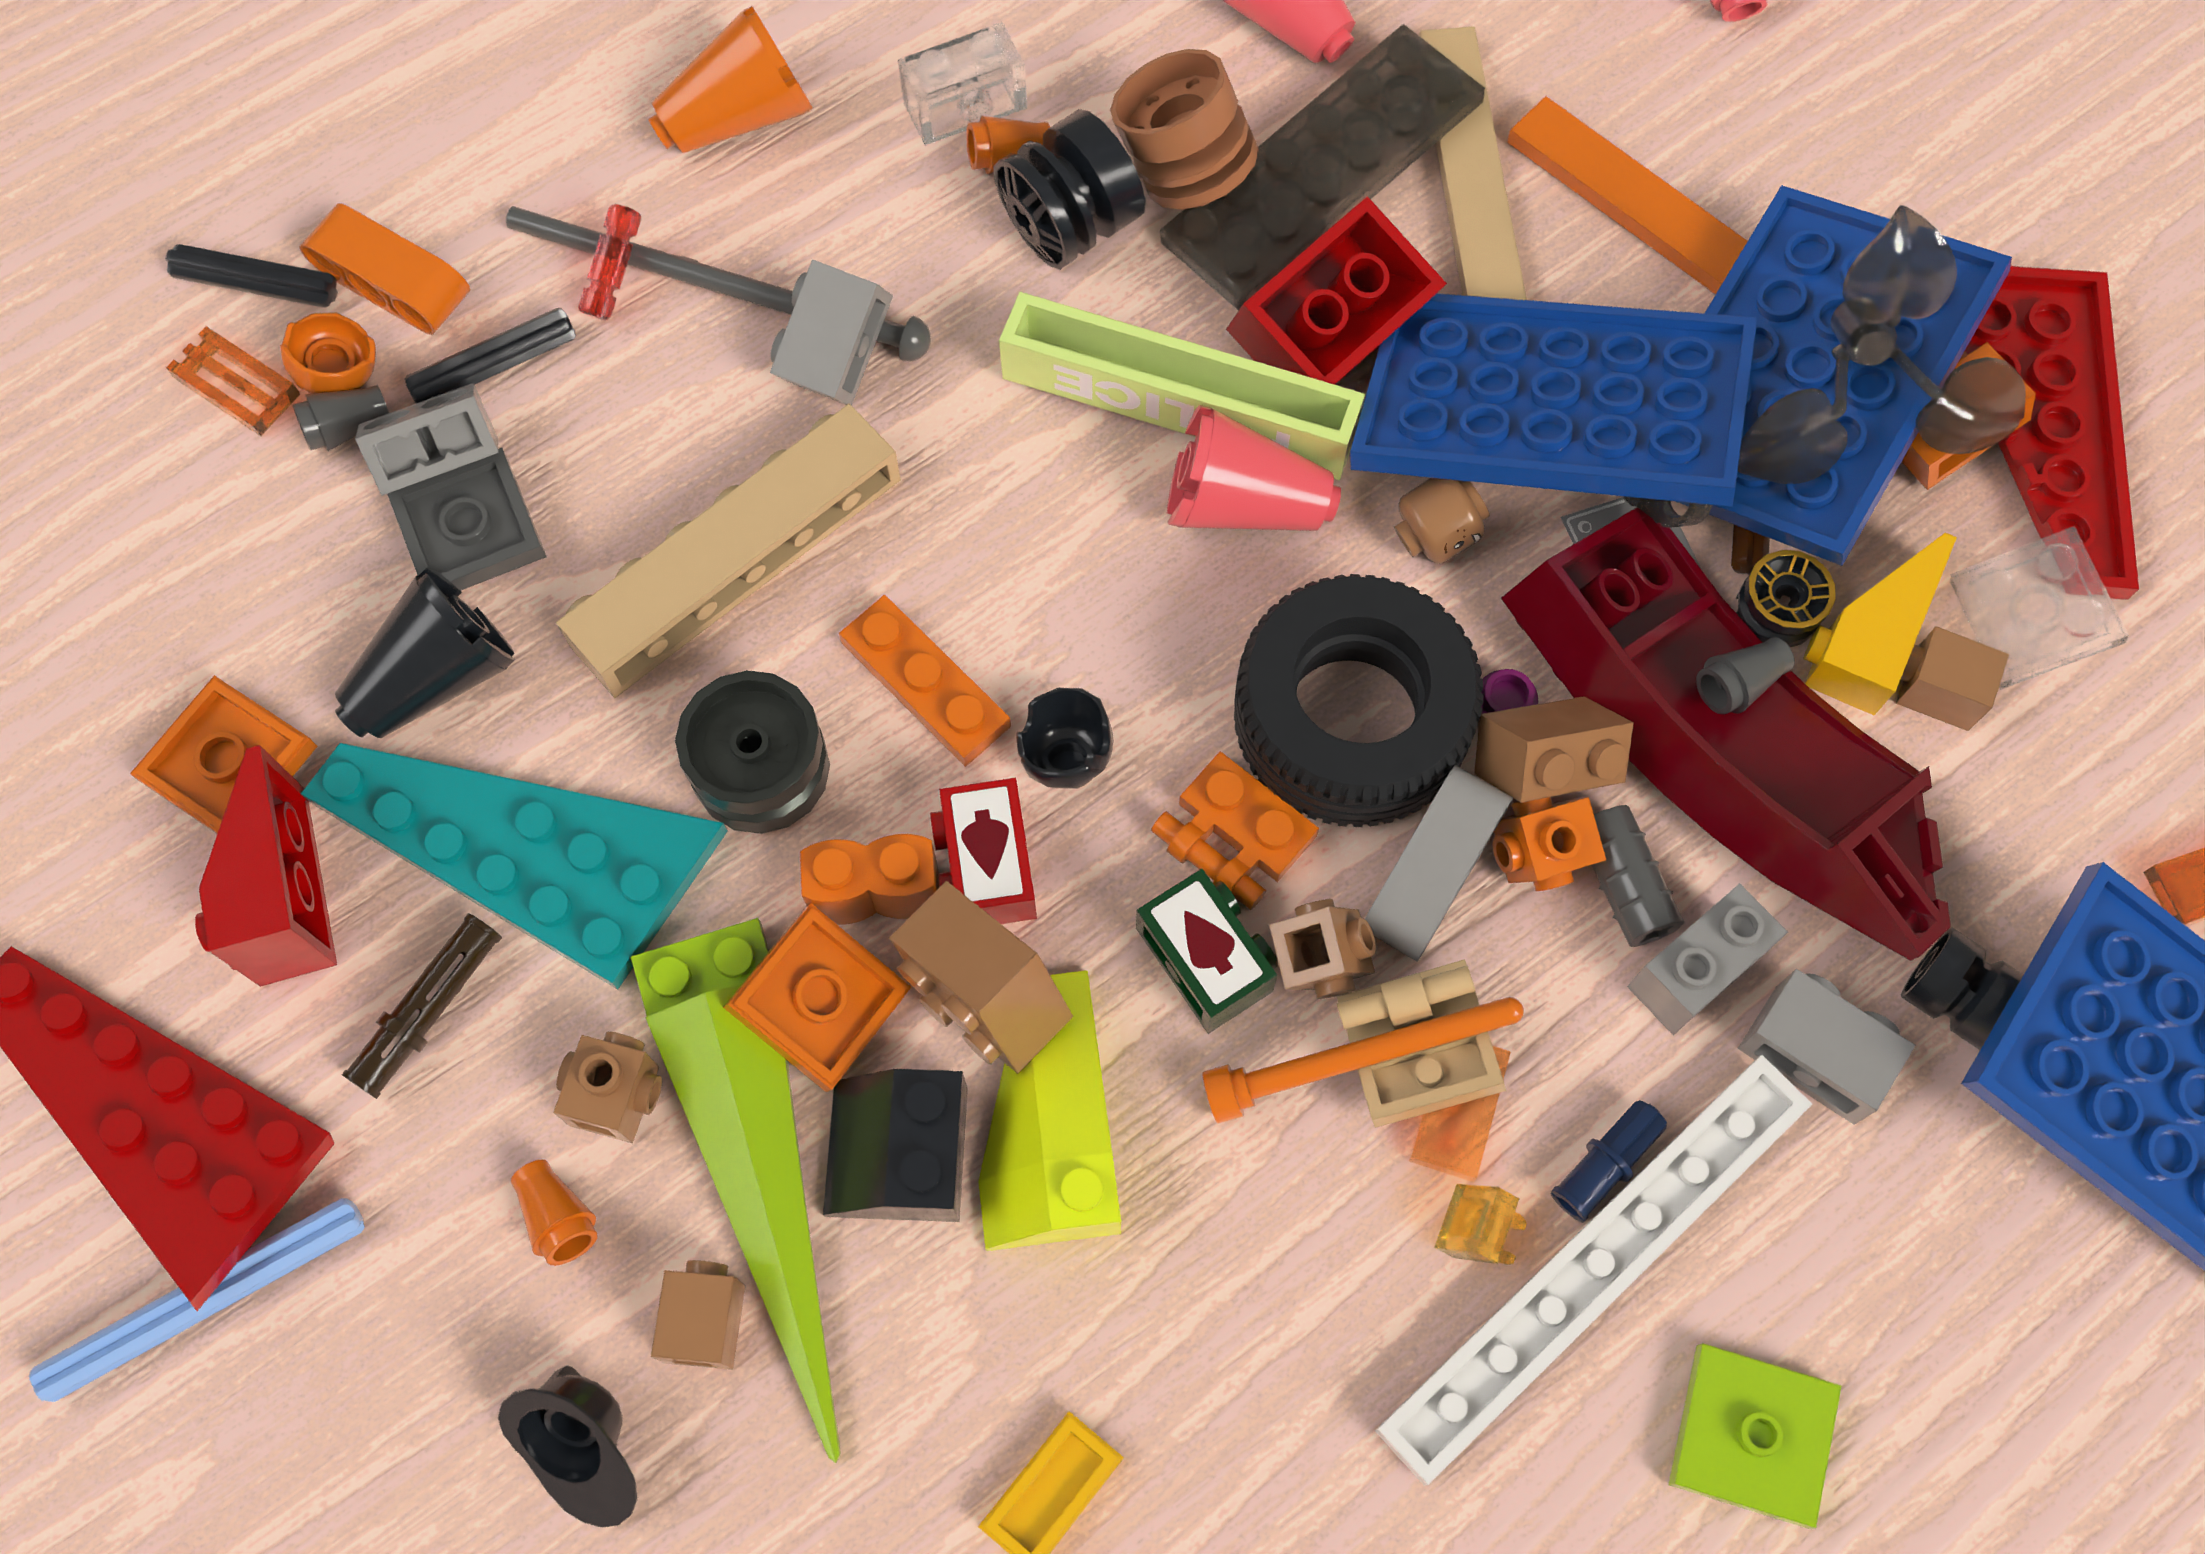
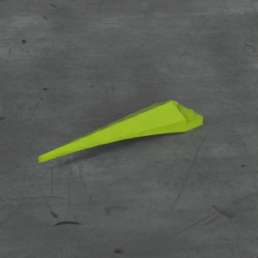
[631,918,841,1463]

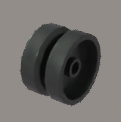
[675,670,830,834]

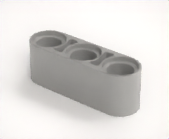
[1365,765,1513,962]

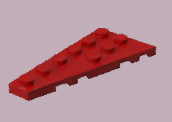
[1964,266,2139,600]
[0,946,335,1311]

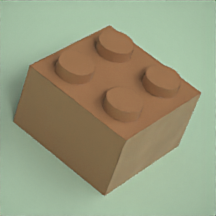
[889,881,1073,1074]

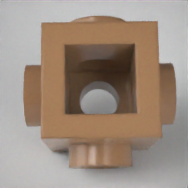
[1269,899,1376,999]
[553,1031,662,1144]

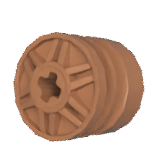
[1110,49,1259,210]

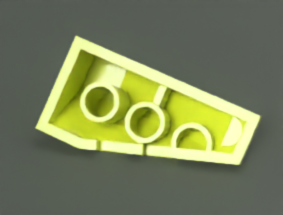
[978,970,1121,1251]

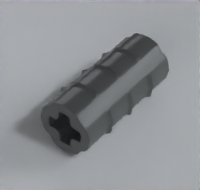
[1592,805,1684,947]

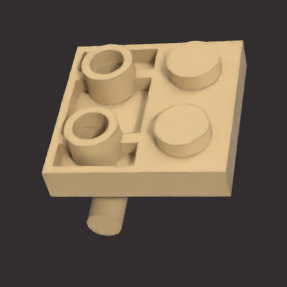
[1337,959,1506,1128]

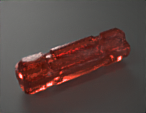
[578,204,642,320]

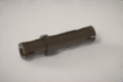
[342,913,502,1099]

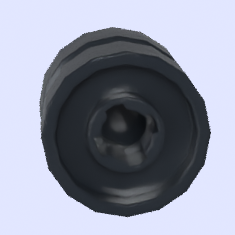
[1901,927,2024,1050]

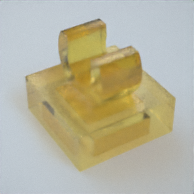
[1434,1184,1527,1265]

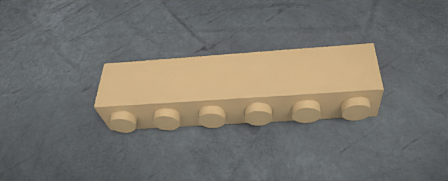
[556,403,901,699]

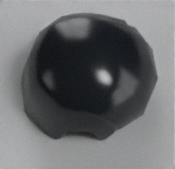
[1016,687,1114,789]

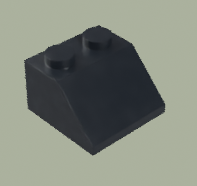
[823,1069,968,1222]

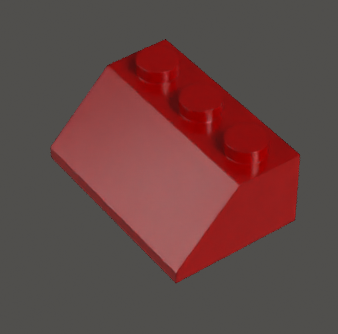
[1226,196,1447,385]

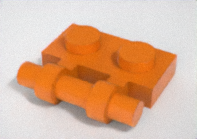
[1151,751,1319,910]

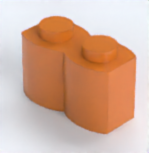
[800,834,939,925]

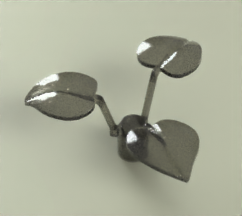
[1738,205,2026,484]

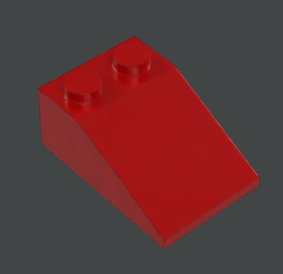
[195,745,337,987]

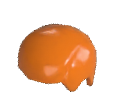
[280,313,376,394]

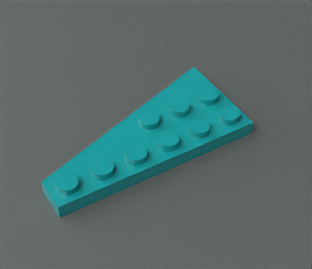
[301,743,728,990]

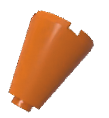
[648,5,813,153]

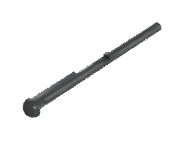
[506,206,931,361]

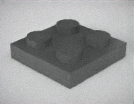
[388,448,547,591]

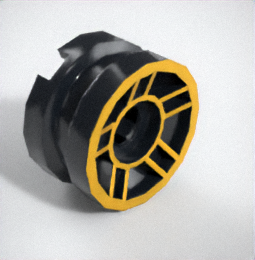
[1735,550,1836,648]

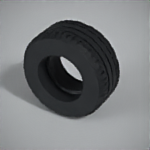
[1234,574,1483,827]

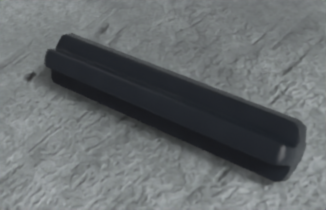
[165,244,338,308]
[405,308,576,403]

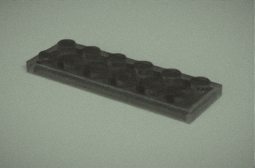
[1160,24,1485,310]

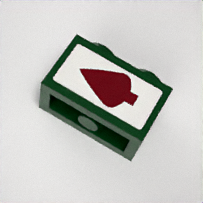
[1136,869,1278,1034]

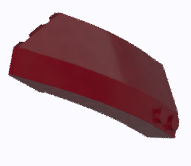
[1501,500,1951,961]

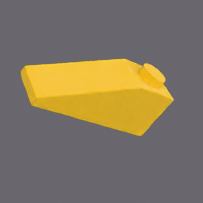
[1803,532,1957,715]

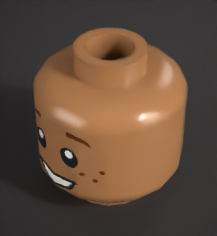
[1394,478,1490,564]

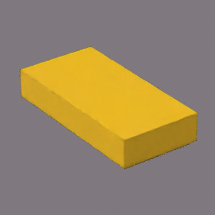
[978,1411,1124,1554]

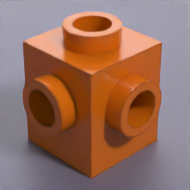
[1493,797,1606,891]

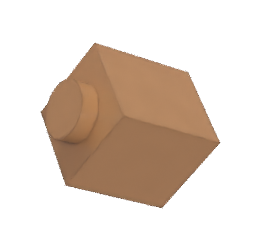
[1896,626,2010,731]
[651,1260,745,1370]

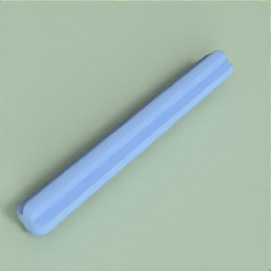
[29,1198,365,1402]

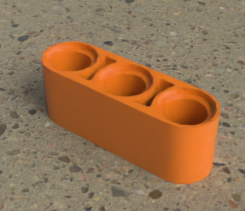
[299,203,471,335]

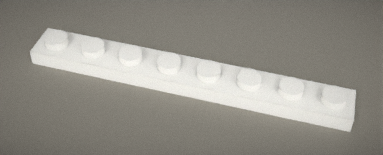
[1375,1055,1812,1486]

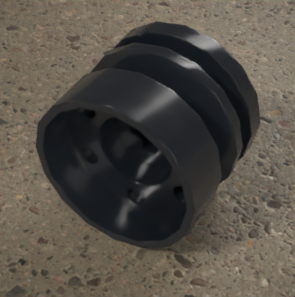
[994,109,1146,270]

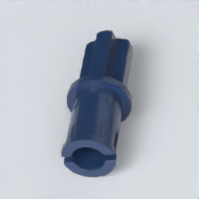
[1551,1100,1667,1223]

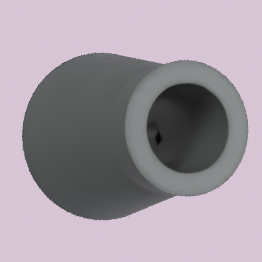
[292,385,389,452]
[1696,637,1795,715]

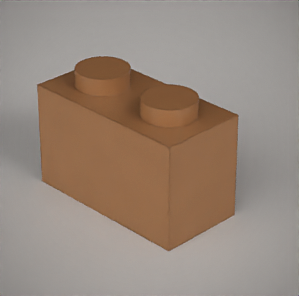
[1474,696,1633,803]

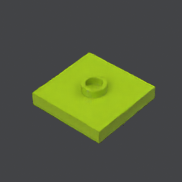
[1668,1343,1841,1529]

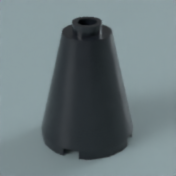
[335,567,515,738]

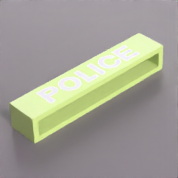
[999,291,1365,480]

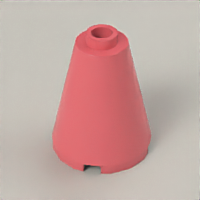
[1222,0,1355,63]
[1167,405,1341,531]

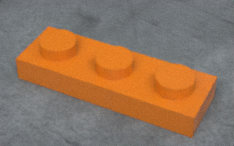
[839,594,1011,767]

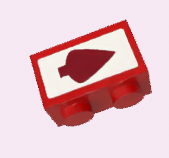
[930,778,1037,924]

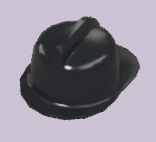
[498,1365,638,1528]

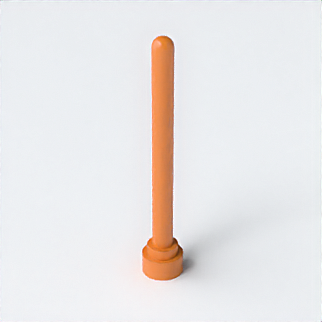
[1202,997,1524,1124]

